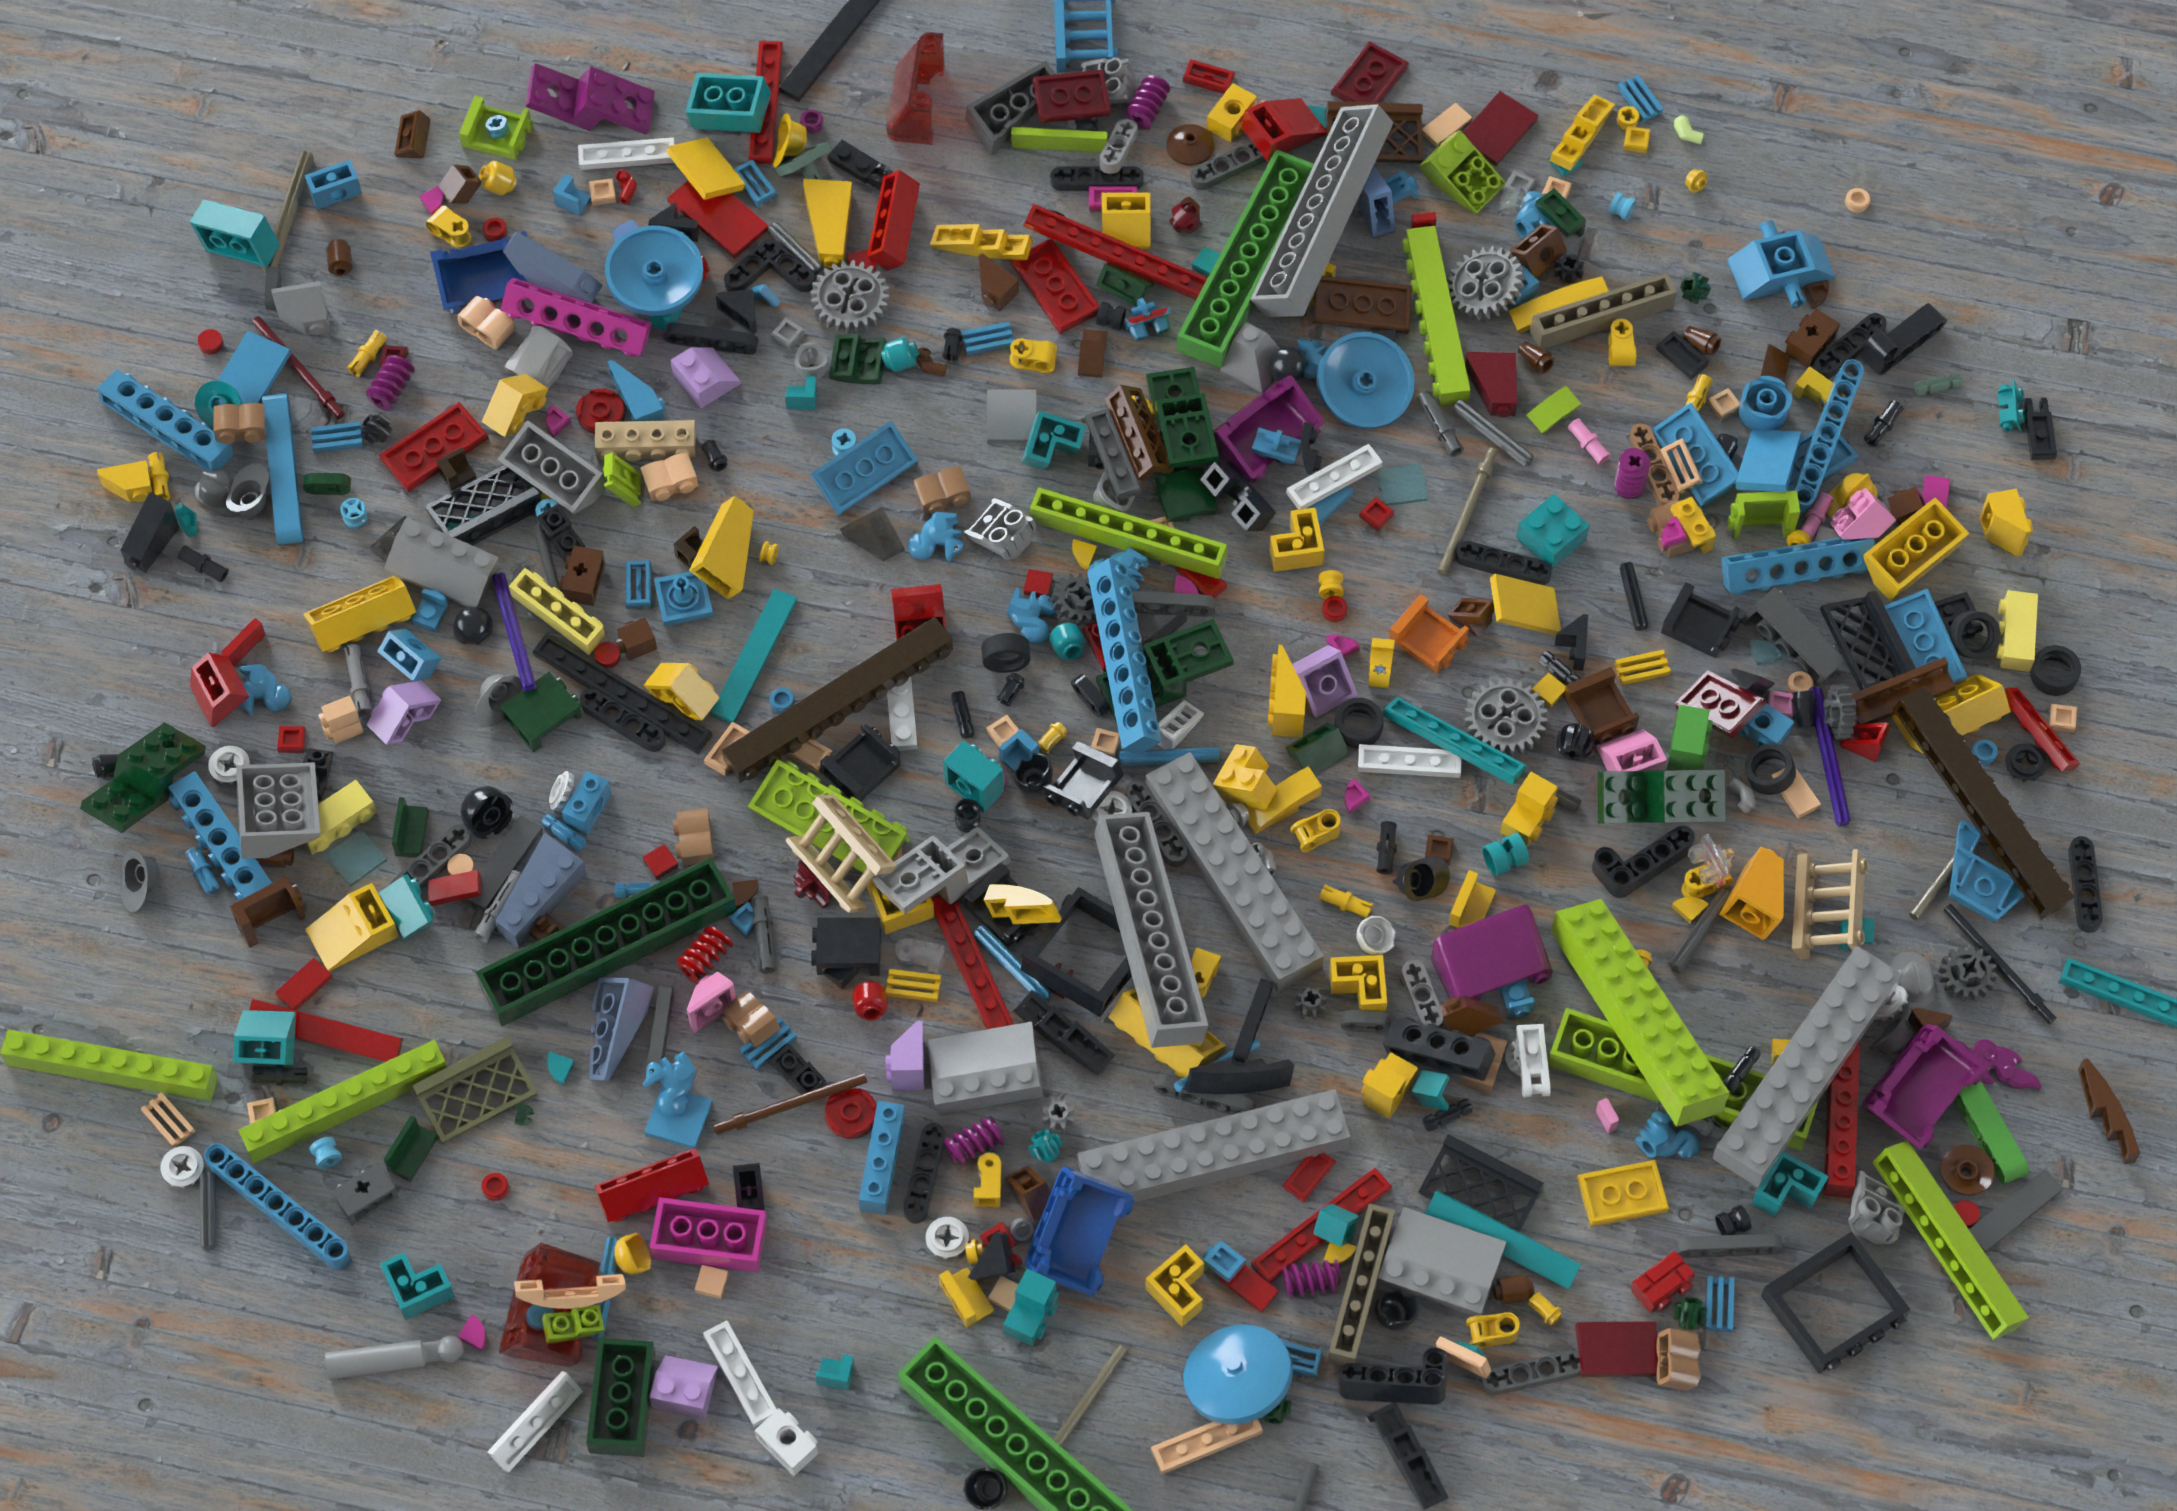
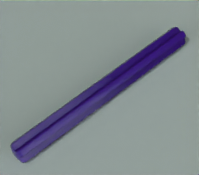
[492,572,536,692]
[1809,687,1851,826]

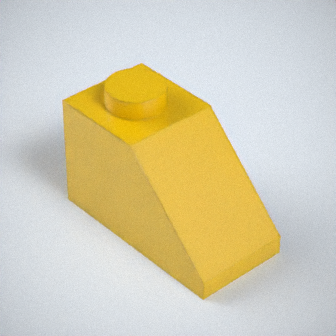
[97,460,154,502]

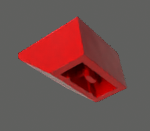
[891,584,947,641]
[190,652,249,727]

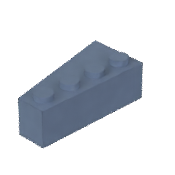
[495,832,587,949]

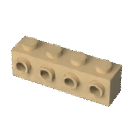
[595,420,696,461]

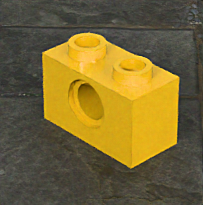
[1207,83,1257,143]

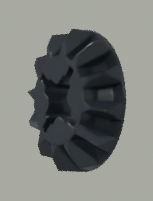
[2005,743,2047,783]

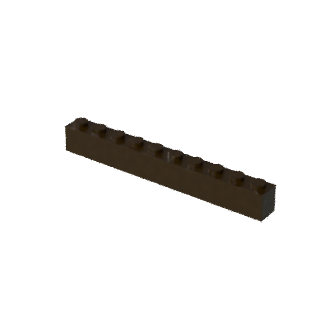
[722,617,953,783]
[1892,686,2074,920]

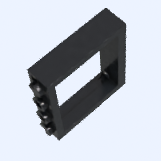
[1020,887,1132,1017]
[1761,1231,1910,1374]

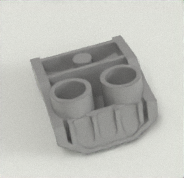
[1081,58,1135,104]
[504,326,573,388]
[964,498,1037,560]
[1848,1170,1905,1244]

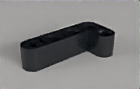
[1862,303,1947,376]
[1592,826,1695,898]
[1338,1347,1448,1405]

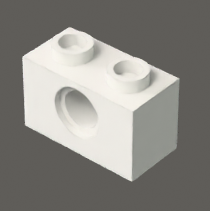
[755,1408,818,1476]

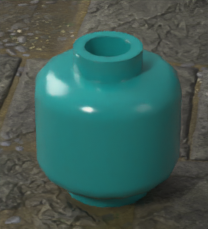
[881,337,920,373]
[1049,623,1086,660]

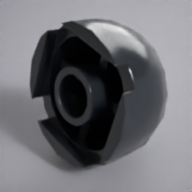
[460,786,513,839]

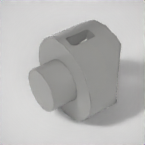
[795,342,828,379]

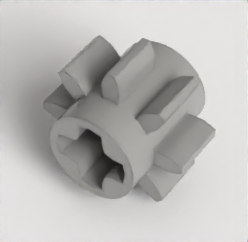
[1042,1099,1074,1133]

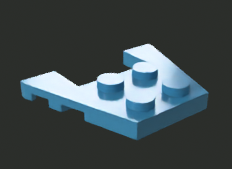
[1949,820,2025,923]

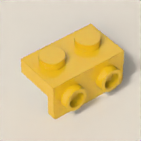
[1670,497,1716,554]

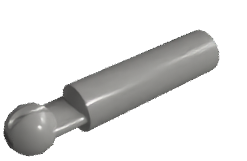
[325,1335,464,1380]

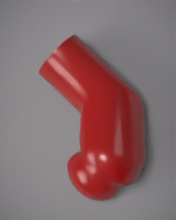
[615,169,637,205]

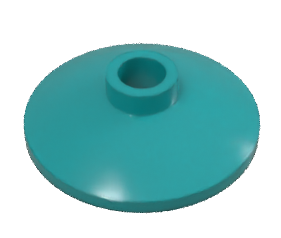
[194,380,242,428]

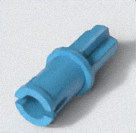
[185,847,219,895]

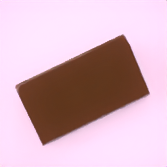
[394,110,430,158]
[1760,344,1790,382]

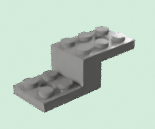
[872,826,1011,914]

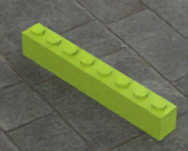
[1402,226,1470,407]
[1030,487,1228,579]
[0,1029,218,1102]
[238,1039,447,1164]
[1872,1140,2029,1340]

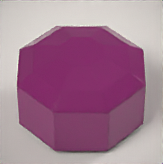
[800,109,824,134]

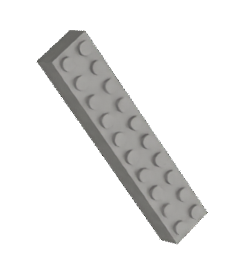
[1250,104,1393,317]
[1146,752,1324,992]
[1094,812,1209,1048]
[1712,946,1902,1187]
[1078,1089,1351,1202]

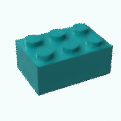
[685,73,771,133]
[190,200,280,268]

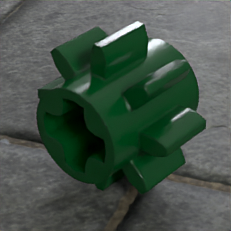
[1680,272,1711,304]
[1673,1297,1708,1330]
[1263,1395,1292,1424]

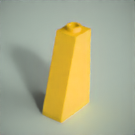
[803,179,853,269]
[689,496,754,600]

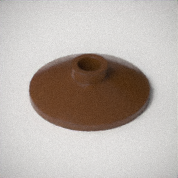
[1166,124,1214,165]
[1940,1145,1995,1196]

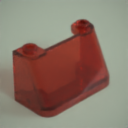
[886,32,945,145]
[499,1242,601,1367]

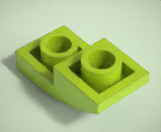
[1527,386,1582,434]
[542,1305,605,1343]

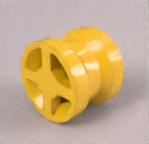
[1318,570,1344,599]

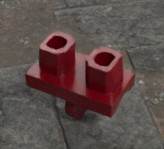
[793,860,833,909]

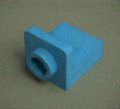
[1384,170,1419,204]
[412,588,449,633]
[1499,980,1535,1018]
[1202,1240,1246,1283]

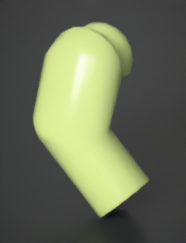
[1674,115,1704,145]

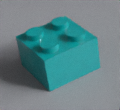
[1516,493,1590,569]
[943,740,1004,813]

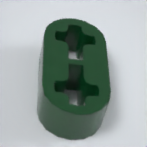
[303,473,351,495]

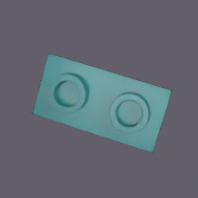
[1997,379,2026,433]

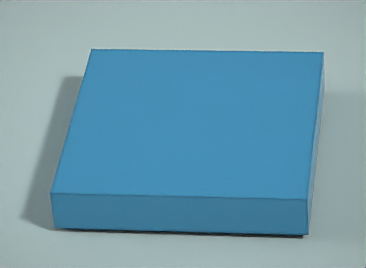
[644,1085,713,1149]

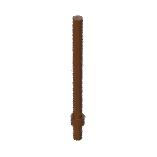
[713,1073,868,1135]

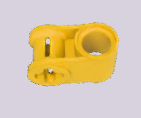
[425,205,472,249]
[1608,318,1636,367]
[1010,338,1057,373]
[1290,809,1341,853]
[1681,858,1734,899]
[1191,947,1222,999]
[1466,1312,1520,1349]

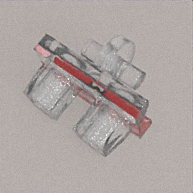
[1688,834,1735,887]

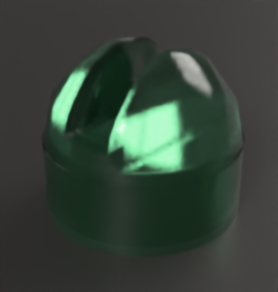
[514,1103,535,1126]

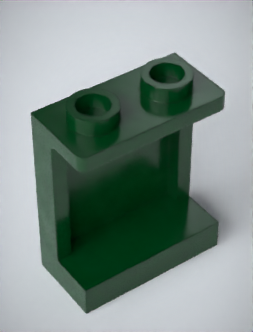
[500,672,582,753]

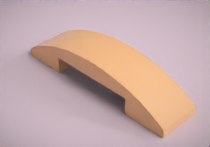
[514,1274,626,1309]

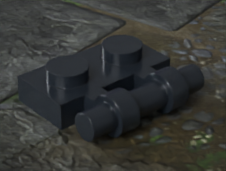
[1934,592,1983,639]

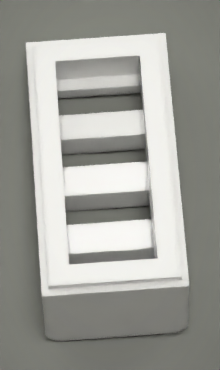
[1157,700,1204,749]

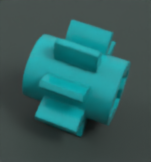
[1028,1129,1063,1163]

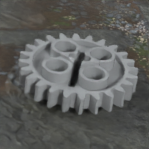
[1447,246,1525,320]
[810,260,890,334]
[1464,678,1548,757]

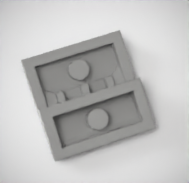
[987,390,1036,442]

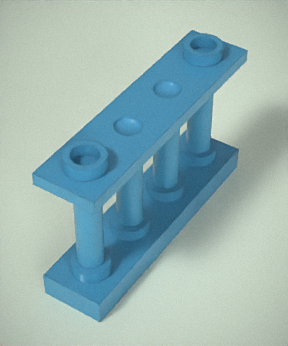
[1054,0,1118,72]

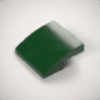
[829,334,887,385]
[1152,468,1218,522]

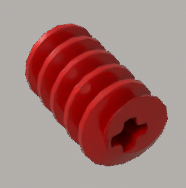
[676,926,733,984]

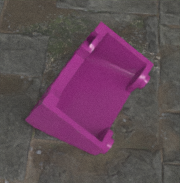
[1213,375,1326,483]
[1431,905,1553,1001]
[1861,1024,1987,1150]

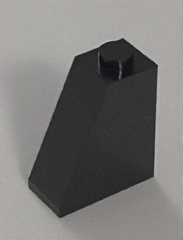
[120,492,180,573]

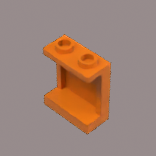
[1389,594,1469,674]

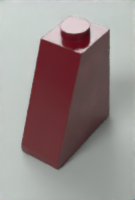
[1465,352,1517,418]

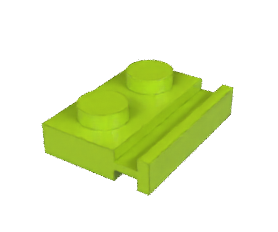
[603,452,641,507]

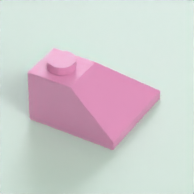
[687,972,736,1034]

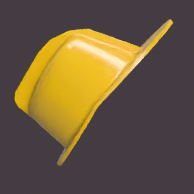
[773,113,806,168]
[1827,473,1878,519]

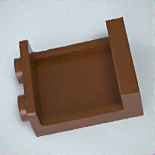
[1564,667,1639,745]
[229,876,306,948]

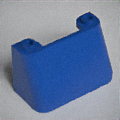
[430,231,528,314]
[1025,1166,1134,1296]

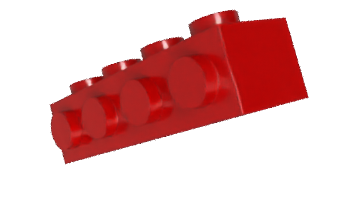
[867,170,920,271]
[594,1148,709,1223]

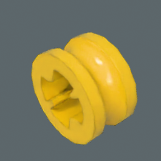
[1617,106,1639,130]
[759,541,779,566]

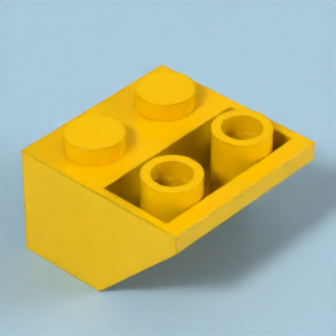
[1102,193,1150,249]
[1979,488,2033,557]

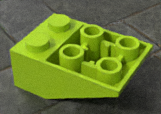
[1418,130,1506,215]

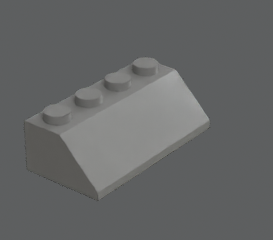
[497,420,607,514]
[384,517,499,607]

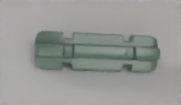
[1914,373,1962,396]

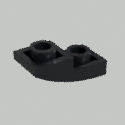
[1301,422,1322,475]
[537,503,586,562]
[303,748,334,801]
[768,1044,827,1094]

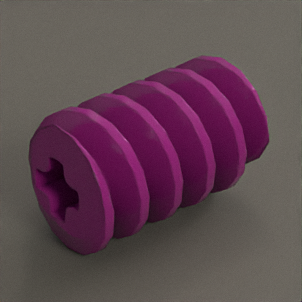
[1126,75,1171,130]
[366,355,415,411]
[1614,448,1651,499]
[943,1116,1004,1166]
[1282,1259,1340,1299]

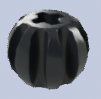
[1556,723,1594,761]

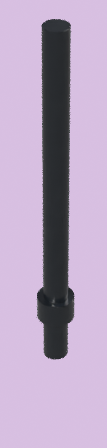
[1943,904,2057,1025]

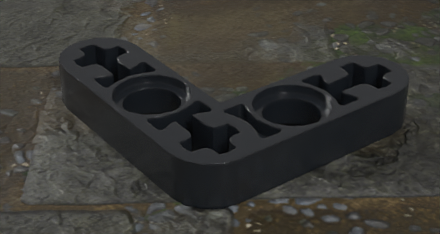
[724,239,815,292]

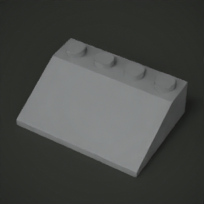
[236,763,320,859]
[928,1022,1044,1115]
[1378,1207,1506,1316]

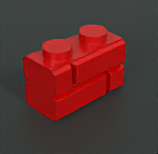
[1630,1251,1695,1313]

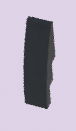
[1013,990,1115,1076]
[1185,1058,1295,1094]
[1370,1403,1449,1510]

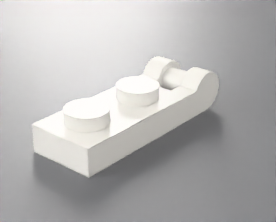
[1516,1024,1551,1098]

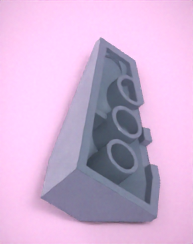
[503,232,603,323]
[589,977,654,1082]

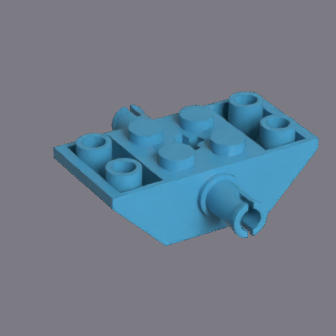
[1727,220,1835,308]

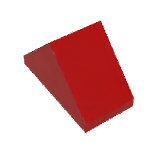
[1839,723,1891,762]

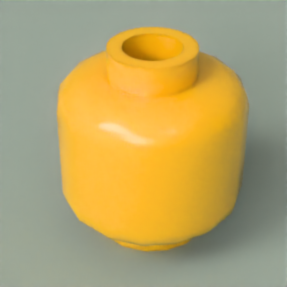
[479,161,517,196]

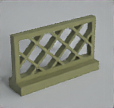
[412,1036,538,1144]

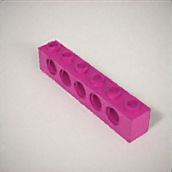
[500,278,652,357]

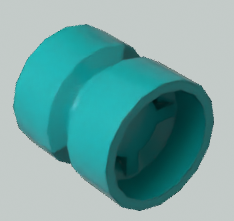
[1482,832,1530,877]

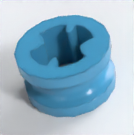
[486,115,510,139]

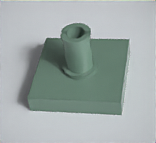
[775,141,832,180]

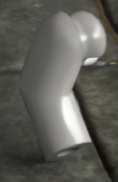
[1728,777,1756,813]
[1251,842,1277,877]

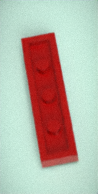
[2004,687,2080,772]

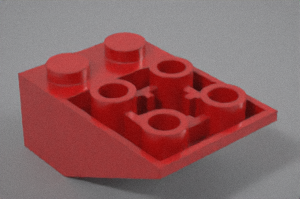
[1242,98,1327,162]

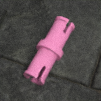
[1568,418,1611,465]
[1800,492,1834,541]

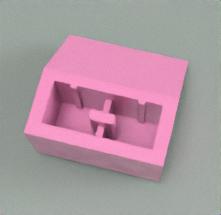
[1830,487,1896,539]
[1596,729,1667,771]

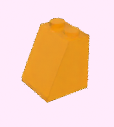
[1719,846,1784,941]

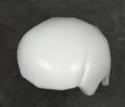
[1356,916,1396,955]

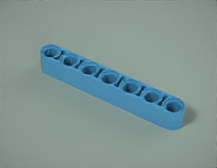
[1792,359,1864,514]
[262,393,304,546]
[204,1143,351,1270]

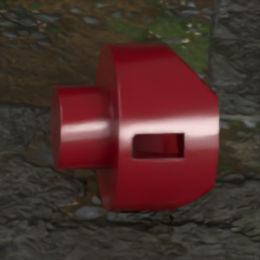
[1169,197,1203,234]

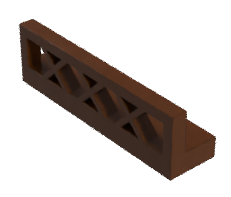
[1105,384,1174,481]
[1851,657,1955,724]

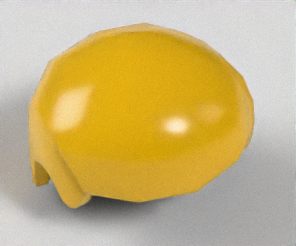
[614,1233,651,1275]

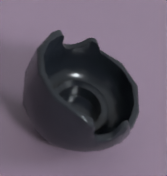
[1269,347,1308,381]
[452,606,493,644]
[1014,753,1053,793]
[1375,1290,1419,1331]
[963,1468,1008,1510]

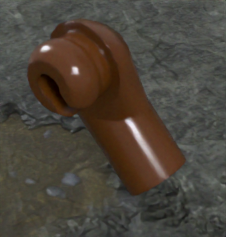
[916,347,947,377]

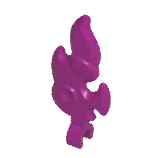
[1955,1039,2041,1090]

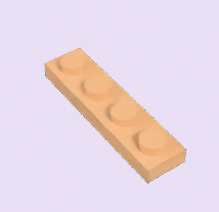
[1151,1419,1263,1475]

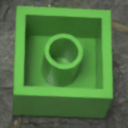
[1666,704,1713,771]

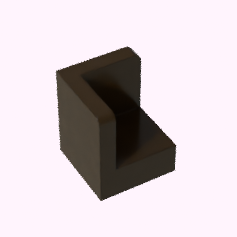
[436,447,476,491]
[673,526,703,569]

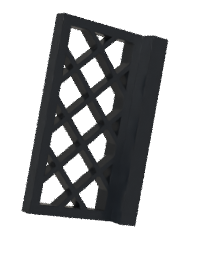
[425,465,541,546]
[1820,591,1916,691]
[1418,1134,1544,1232]

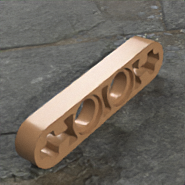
[1629,423,1679,506]

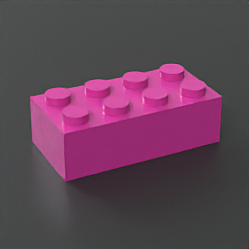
[650,1197,768,1273]

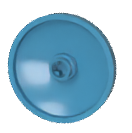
[605,226,703,316]
[1317,332,1415,430]
[1183,1324,1293,1425]

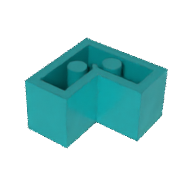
[1021,410,1086,470]
[1751,1151,1829,1217]
[380,1252,455,1320]
[1003,1269,1059,1347]

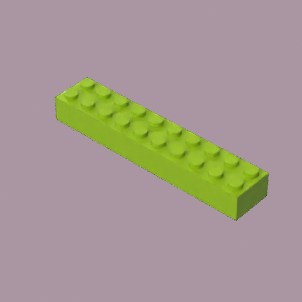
[1550,899,1729,1127]
[1548,1008,1819,1151]

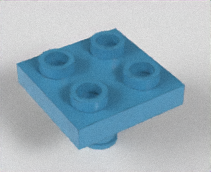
[654,571,713,627]

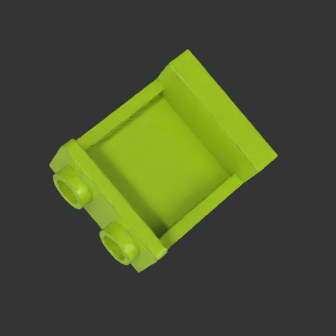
[459,95,533,160]
[1728,491,1800,539]

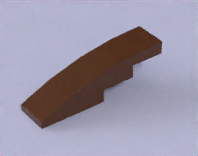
[2078,1059,2140,1164]

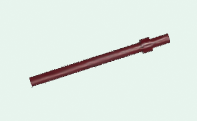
[252,316,345,419]

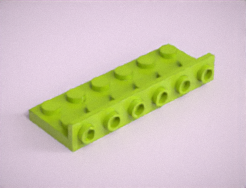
[747,759,911,874]

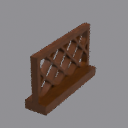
[1324,101,1423,163]

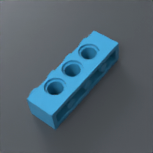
[859,1101,905,1215]

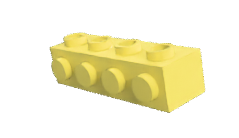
[509,568,605,655]

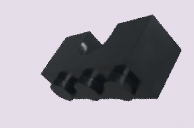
[1200,461,1276,532]

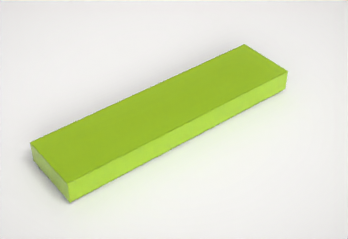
[1011,127,1107,152]

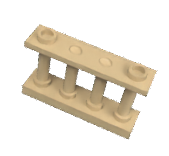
[785,794,897,913]
[1792,849,1868,960]

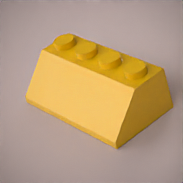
[1863,497,1970,602]
[303,576,417,652]
[1891,673,2010,754]
[1108,988,1227,1078]

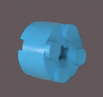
[1738,376,1792,430]

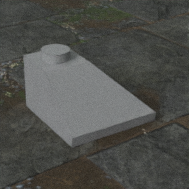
[271,281,331,336]
[1220,322,1280,394]

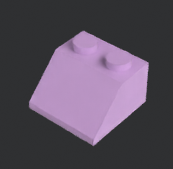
[671,347,741,409]
[1292,645,1358,718]
[886,1021,924,1091]
[649,1355,719,1419]

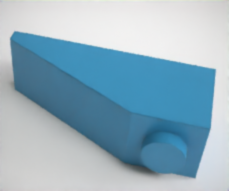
[607,360,666,421]

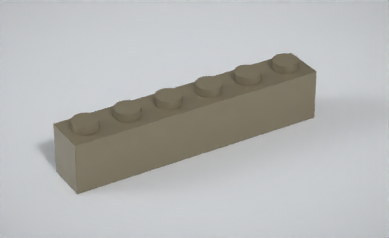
[1530,273,1677,349]
[1327,1203,1395,1366]

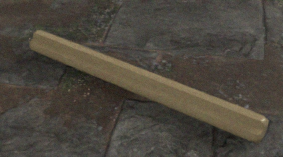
[262,151,314,273]

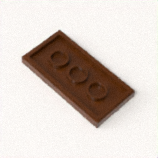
[1313,276,1412,334]

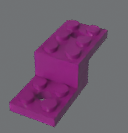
[525,63,655,135]

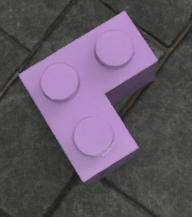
[367,680,441,745]

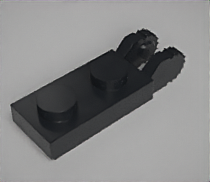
[827,139,893,190]
[2024,398,2057,460]

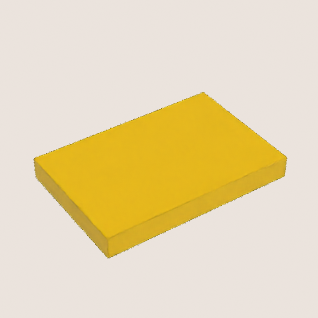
[666,137,745,200]
[1490,574,1561,636]
[1577,1160,1669,1227]

